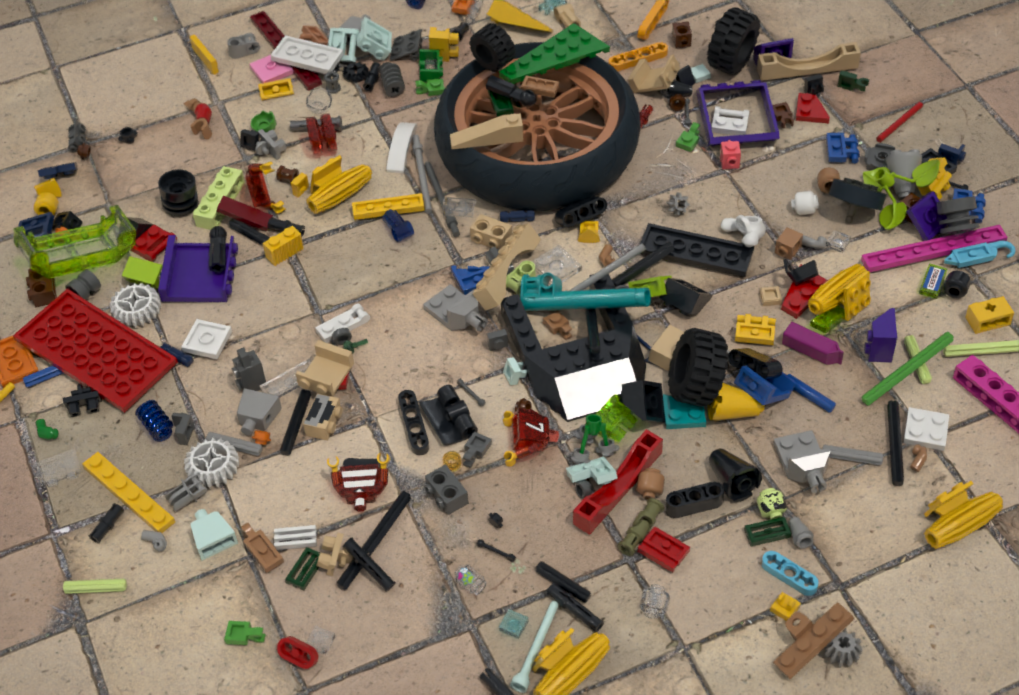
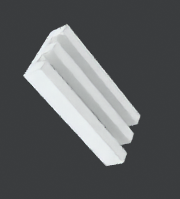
[274,525,317,550]

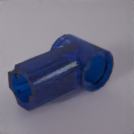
[382,209,414,242]

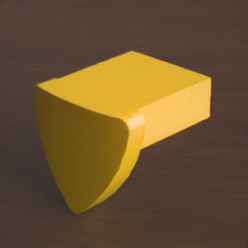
[34,178,62,198]
[578,221,600,243]

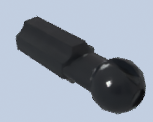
[486,75,537,107]
[209,226,227,274]

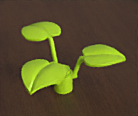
[863,160,940,230]

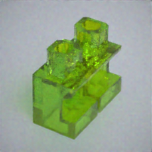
[596,393,638,442]

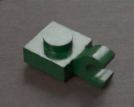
[837,70,869,92]

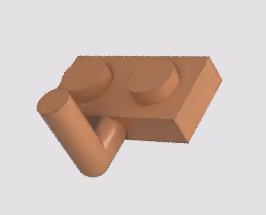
[299,25,329,46]

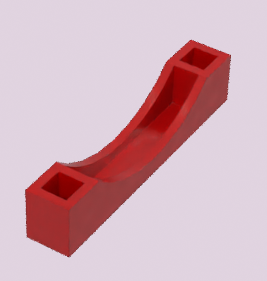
[573,429,663,535]

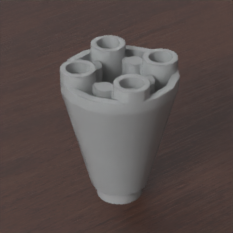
[886,149,922,200]

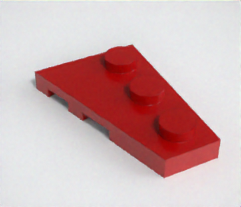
[781,264,828,319]

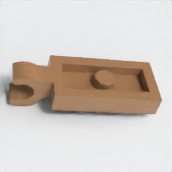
[241,523,284,573]

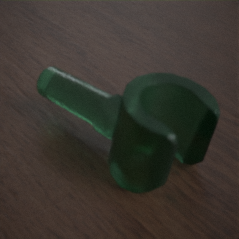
[343,339,368,354]

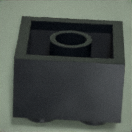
[659,278,713,316]
[621,380,665,423]

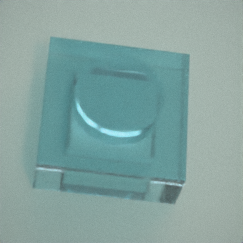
[499,609,529,639]

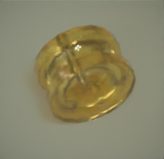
[443,451,461,472]

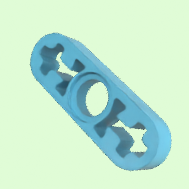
[762,551,819,596]

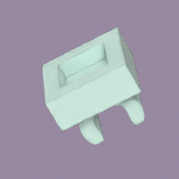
[503,357,528,385]

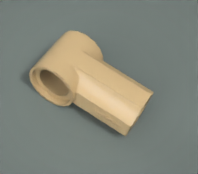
[554,3,581,27]

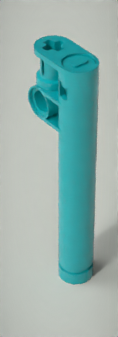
[520,272,651,311]

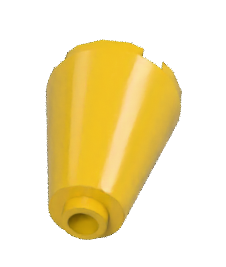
[707,383,765,421]

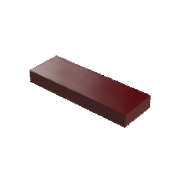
[216,195,273,231]

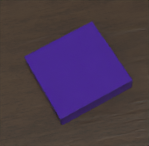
[906,191,948,241]

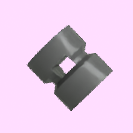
[65,269,101,300]

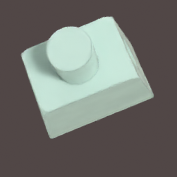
[190,509,238,561]

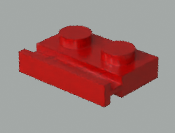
[637,526,690,573]

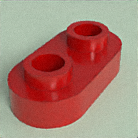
[277,636,319,669]

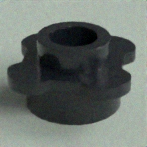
[118,127,138,143]

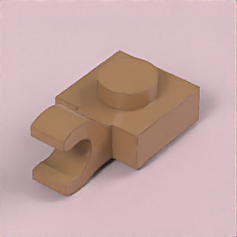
[543,310,572,340]

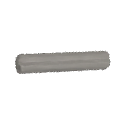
[206,432,263,456]
[822,445,883,465]

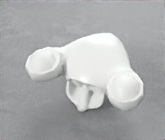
[721,215,766,247]

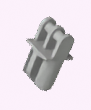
[165,474,208,512]

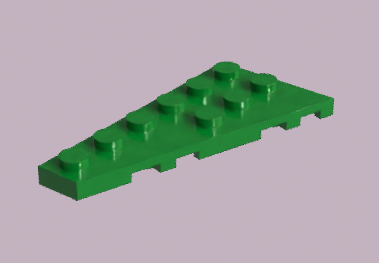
[499,23,610,84]

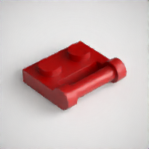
[129,224,178,262]

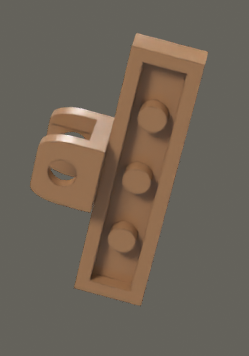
[773,602,854,679]

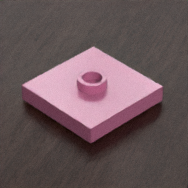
[249,55,294,83]

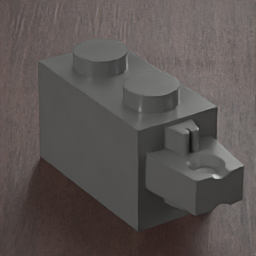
[231,347,267,391]

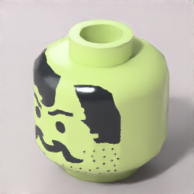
[757,488,787,520]

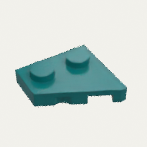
[663,394,706,430]

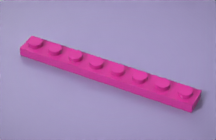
[861,224,1008,272]

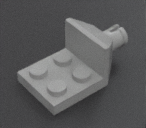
[423,284,488,331]
[773,430,830,493]

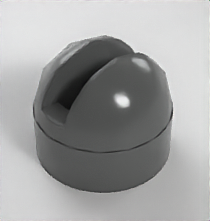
[575,481,593,499]

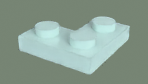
[566,457,618,485]

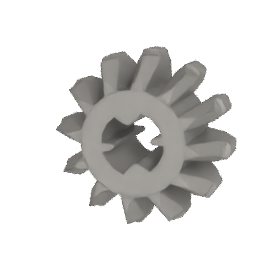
[824,628,862,667]

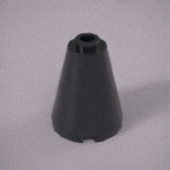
[709,448,762,502]

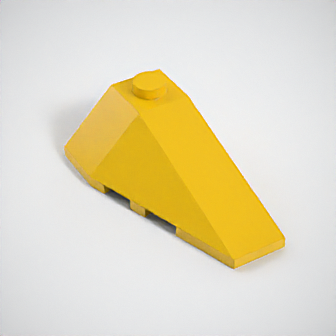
[487,0,553,33]

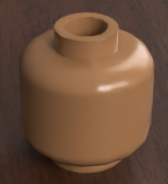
[817,167,841,194]
[637,468,665,500]

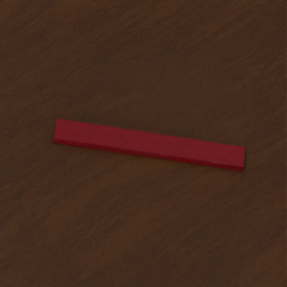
[250,11,322,91]

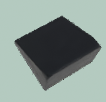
[676,65,695,86]

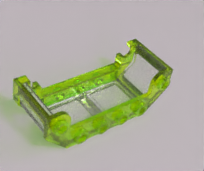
[14,205,136,279]

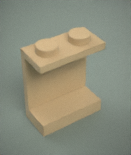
[628,55,680,93]
[295,340,354,397]

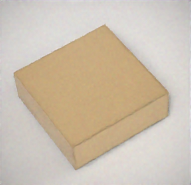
[760,286,782,306]

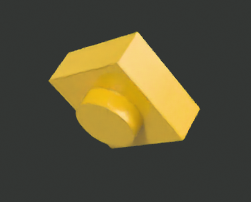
[291,172,309,198]

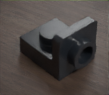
[52,211,83,235]

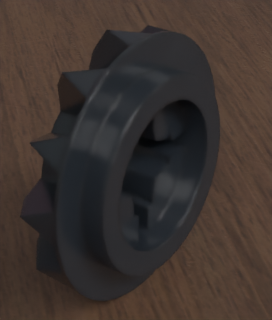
[342,61,369,81]

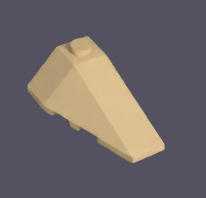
[450,113,523,149]

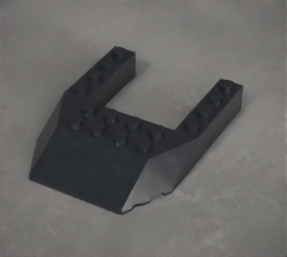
[501,274,646,422]

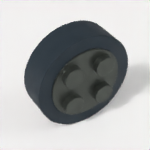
[829,177,887,223]

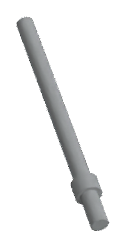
[412,135,432,214]
[569,243,646,291]

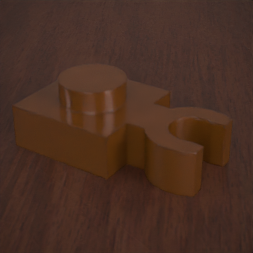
[772,102,794,129]

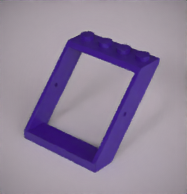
[696,80,780,146]

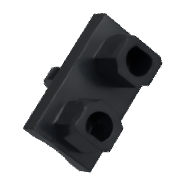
[62,383,102,417]

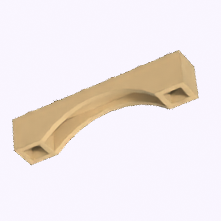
[757,42,861,81]
[472,223,541,311]

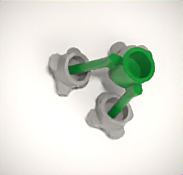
[570,414,619,464]

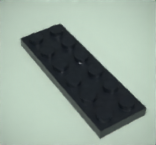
[640,223,755,277]

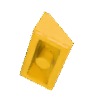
[258,78,294,101]

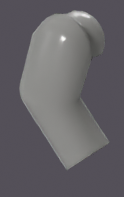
[802,235,827,249]

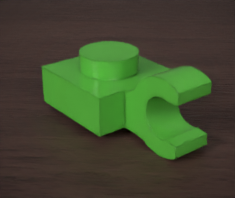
[415,79,445,96]
[676,122,700,152]
[224,621,266,645]

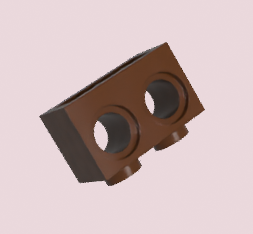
[26,264,57,308]

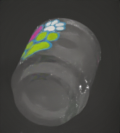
[455,564,486,595]

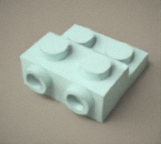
[357,17,392,61]

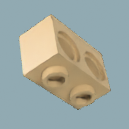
[470,214,512,249]

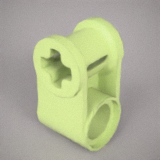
[506,261,536,296]

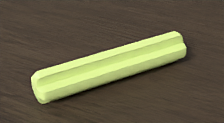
[904,335,932,384]
[63,578,127,594]

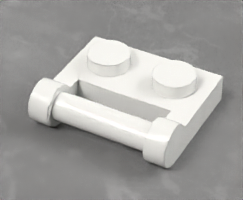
[711,106,749,135]

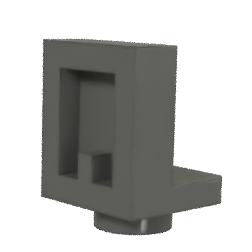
[171,413,195,445]

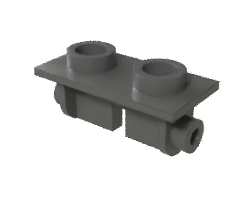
[68,118,86,152]

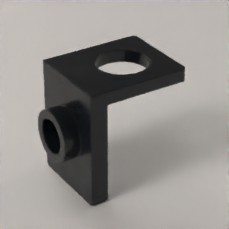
[783,259,819,286]

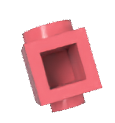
[720,140,741,169]

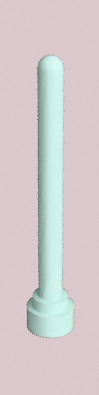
[510,601,558,693]

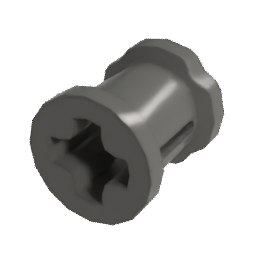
[324,72,341,94]

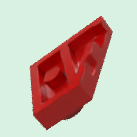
[796,93,830,124]

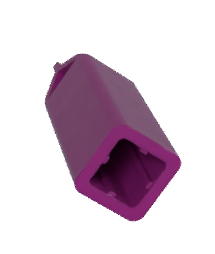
[782,322,844,365]

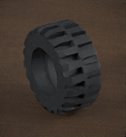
[707,7,761,75]
[668,328,728,407]

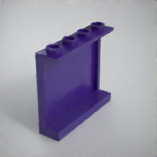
[158,235,238,302]

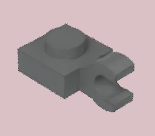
[463,432,492,468]

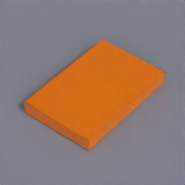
[0,335,39,388]

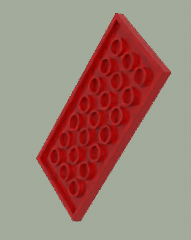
[13,288,178,413]

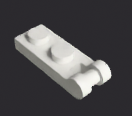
[315,303,370,343]

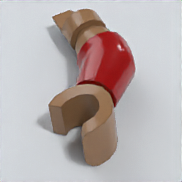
[184,98,212,140]

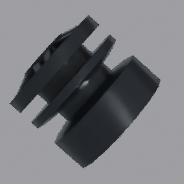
[158,169,199,216]

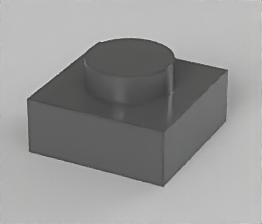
[487,329,508,351]

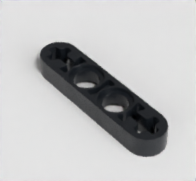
[398,390,429,455]

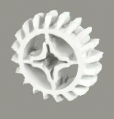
[110,283,161,328]
[184,438,239,489]

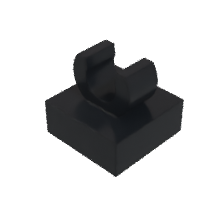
[804,74,824,95]
[240,129,259,151]

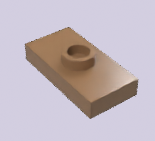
[521,76,559,98]

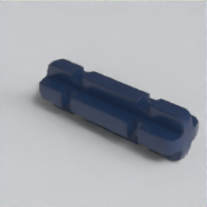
[500,210,535,222]
[160,343,194,367]

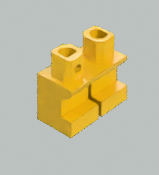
[429,27,459,62]
[918,158,952,201]

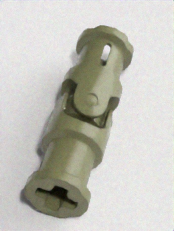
[617,498,664,556]

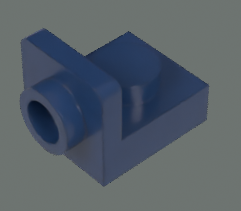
[938,143,966,166]

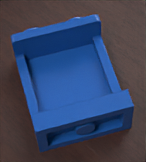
[734,366,796,406]

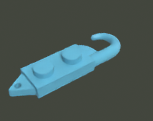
[944,241,1016,268]

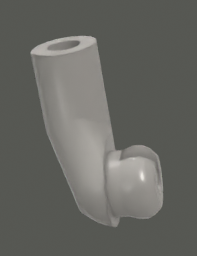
[141,530,167,551]

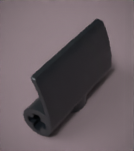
[419,385,478,445]

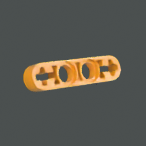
[637,0,669,40]
[608,42,668,71]

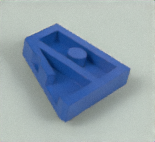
[451,265,490,295]

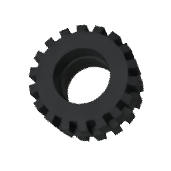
[469,23,516,72]

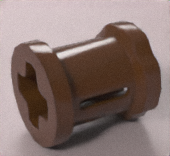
[276,165,299,183]

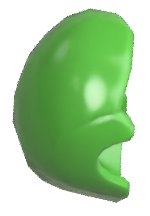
[251,110,277,133]

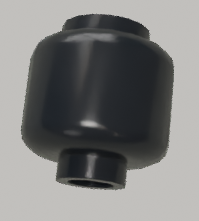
[943,270,971,298]

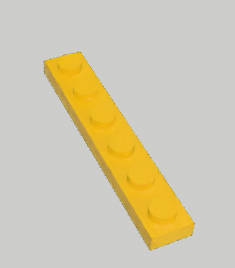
[82,452,175,533]

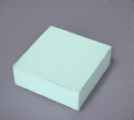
[691,64,711,83]

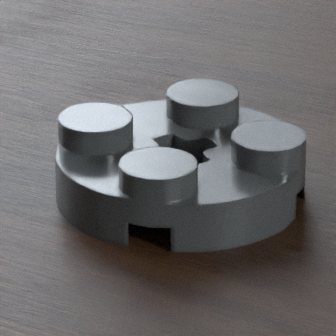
[864,143,895,171]

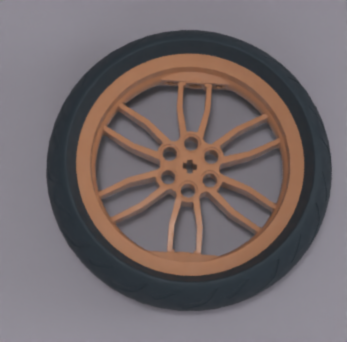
[434,42,640,211]

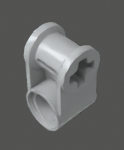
[227,33,260,59]

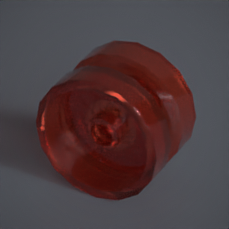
[305,113,337,155]

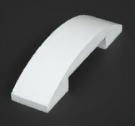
[387,122,417,174]

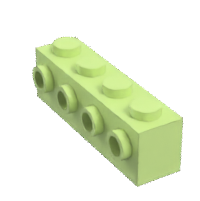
[193,166,245,230]

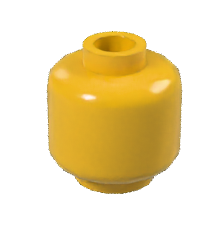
[34,192,59,215]

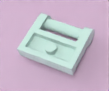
[328,28,360,63]

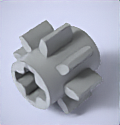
[666,192,690,215]

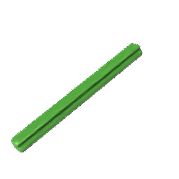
[861,332,954,406]

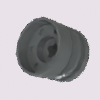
[936,196,980,235]

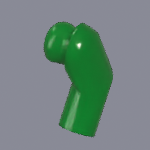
[35,419,59,440]

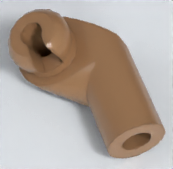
[599,244,615,267]
[910,444,927,472]

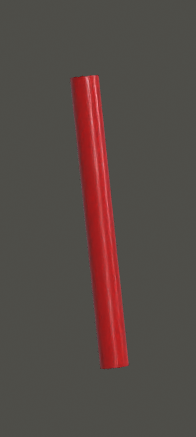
[876,102,923,143]

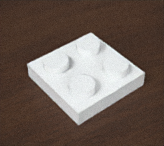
[181,319,232,359]
[903,407,950,451]

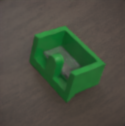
[419,49,443,82]

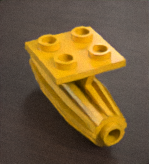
[306,155,372,214]
[808,264,871,321]
[924,481,1003,549]
[532,627,610,695]

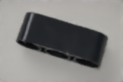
[555,196,608,227]
[728,348,783,379]
[665,482,724,518]

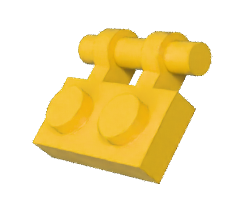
[735,314,776,345]

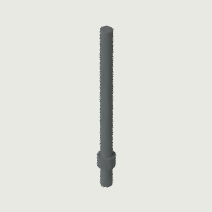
[424,162,460,237]

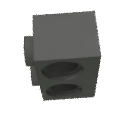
[424,464,469,515]

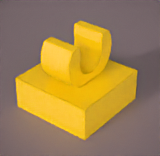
[770,592,801,621]

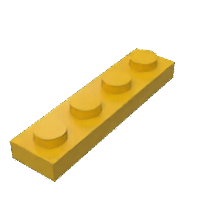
[352,193,425,220]

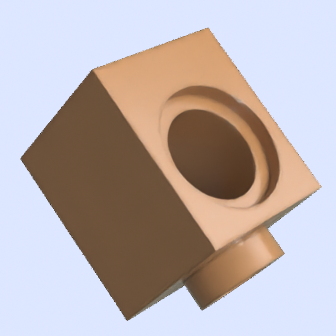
[775,227,803,260]

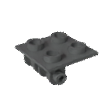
[390,29,423,61]

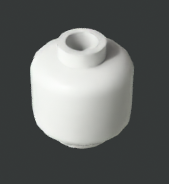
[791,191,819,215]

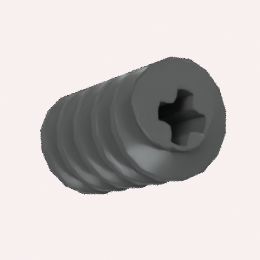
[379,62,405,97]

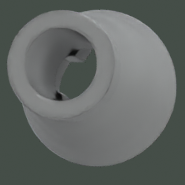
[788,517,814,548]

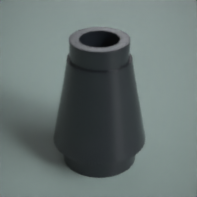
[667,80,693,97]

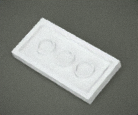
[270,35,344,74]

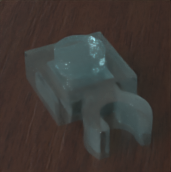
[539,0,567,15]

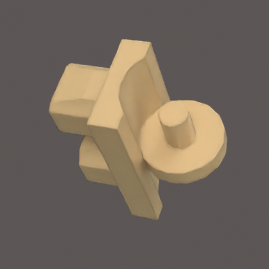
[317,533,353,576]

